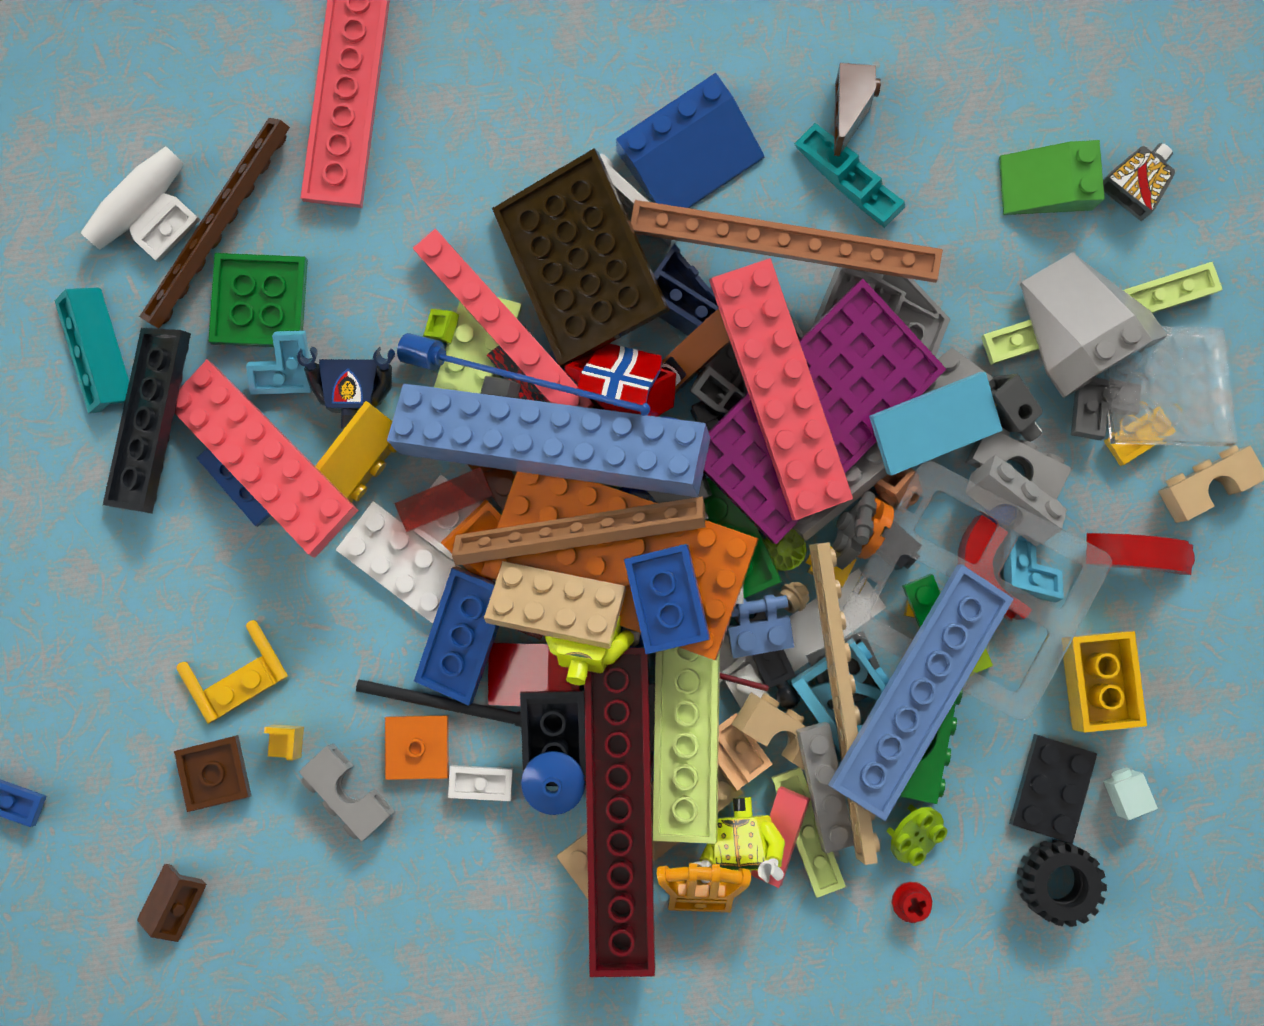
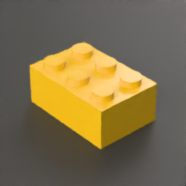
[1061,631,1147,733]

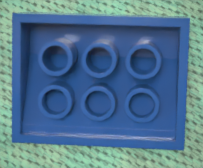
[616,73,765,208]

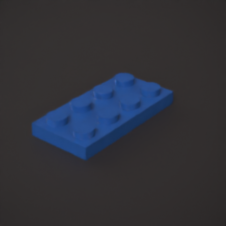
[414,566,499,706]

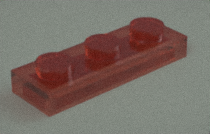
[394,467,493,532]

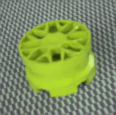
[764,529,807,571]

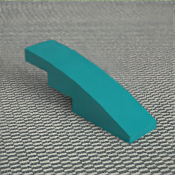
[794,123,905,228]

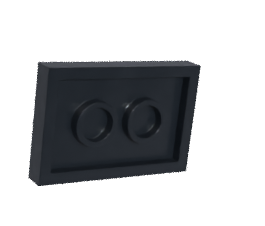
[1009,734,1098,844]

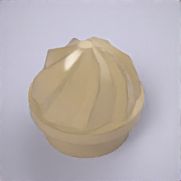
[777,582,810,613]

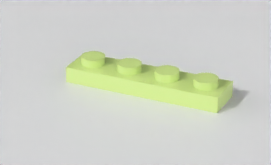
[771,767,846,898]

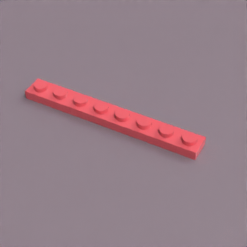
[413,229,594,408]

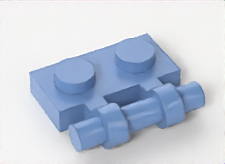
[727,594,794,658]

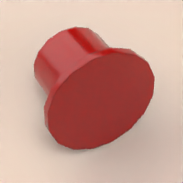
[892,881,933,923]

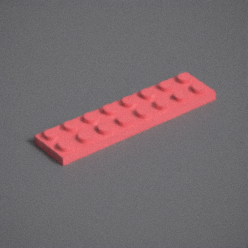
[301,0,390,208]
[709,258,853,520]
[175,359,359,558]

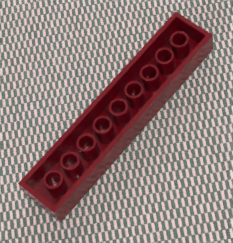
[584,648,656,977]

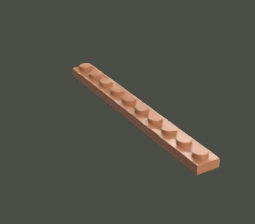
[630,200,943,283]

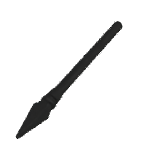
[356,679,521,727]

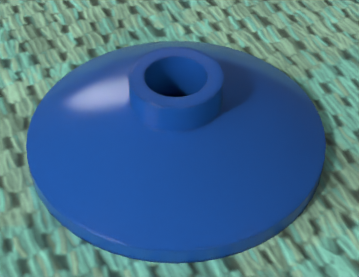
[521,751,585,815]

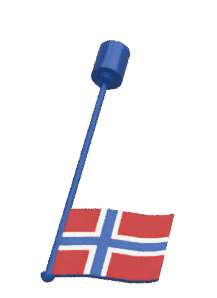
[397,333,662,416]

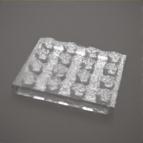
[1104,326,1237,447]

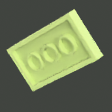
[434,297,522,393]

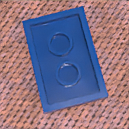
[624,544,711,654]

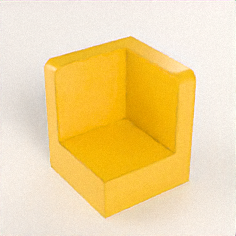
[264,724,304,761]

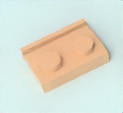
[718,713,773,792]

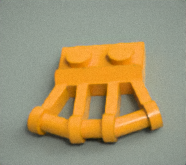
[657,863,751,913]

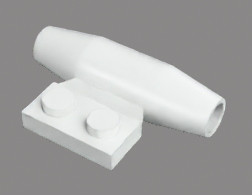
[81,146,200,263]

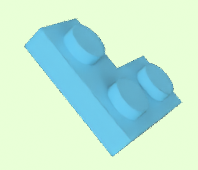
[246,331,312,395]
[1003,529,1064,603]

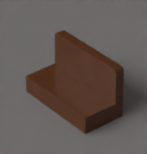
[137,864,207,942]

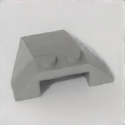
[1020,252,1168,398]
[813,267,950,357]

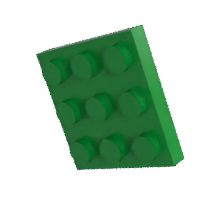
[208,253,308,347]

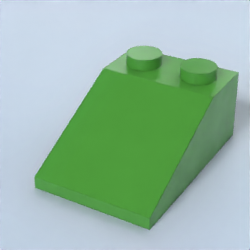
[999,140,1105,215]

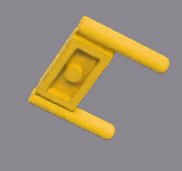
[176,620,288,724]

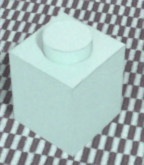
[1103,768,1158,820]

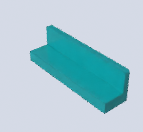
[55,287,129,414]

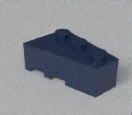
[653,243,719,336]

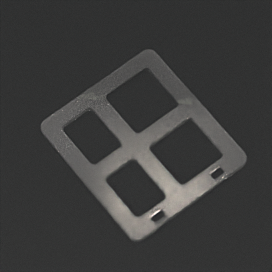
[841,461,1112,720]

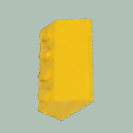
[315,401,397,503]

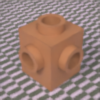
[874,468,922,513]

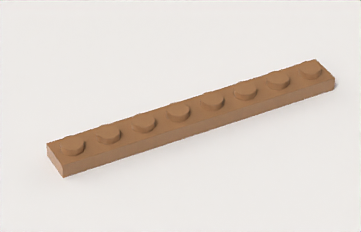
[452,496,705,565]

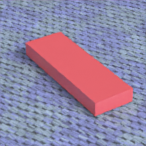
[751,786,811,888]

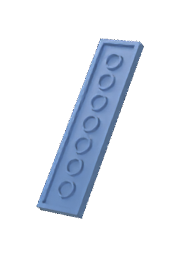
[828,564,1014,821]

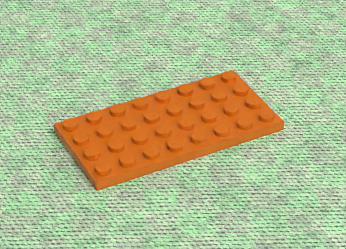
[481,471,759,660]

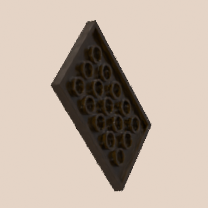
[492,148,670,368]

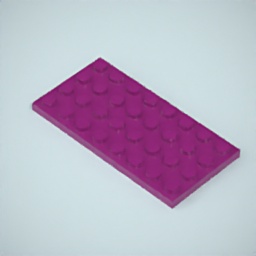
[703,279,946,544]

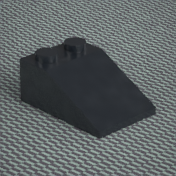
[520,690,586,786]

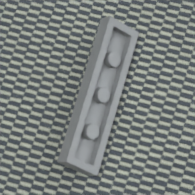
[796,722,854,854]

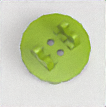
[886,804,947,866]

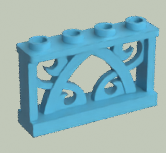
[791,638,889,752]

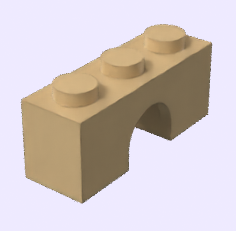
[1158,445,1264,523]
[732,692,835,770]

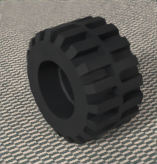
[1016,840,1107,927]

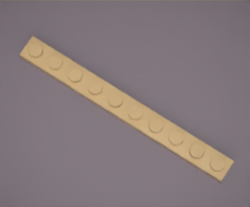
[809,542,880,865]

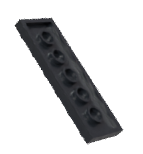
[103,328,191,514]

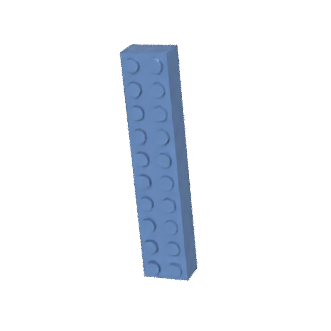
[387,383,710,498]

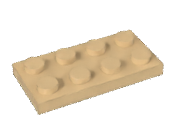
[484,561,626,649]

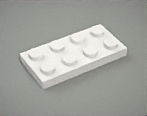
[336,501,463,624]

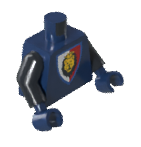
[297,347,395,429]

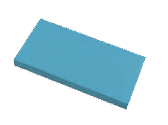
[869,372,1002,476]

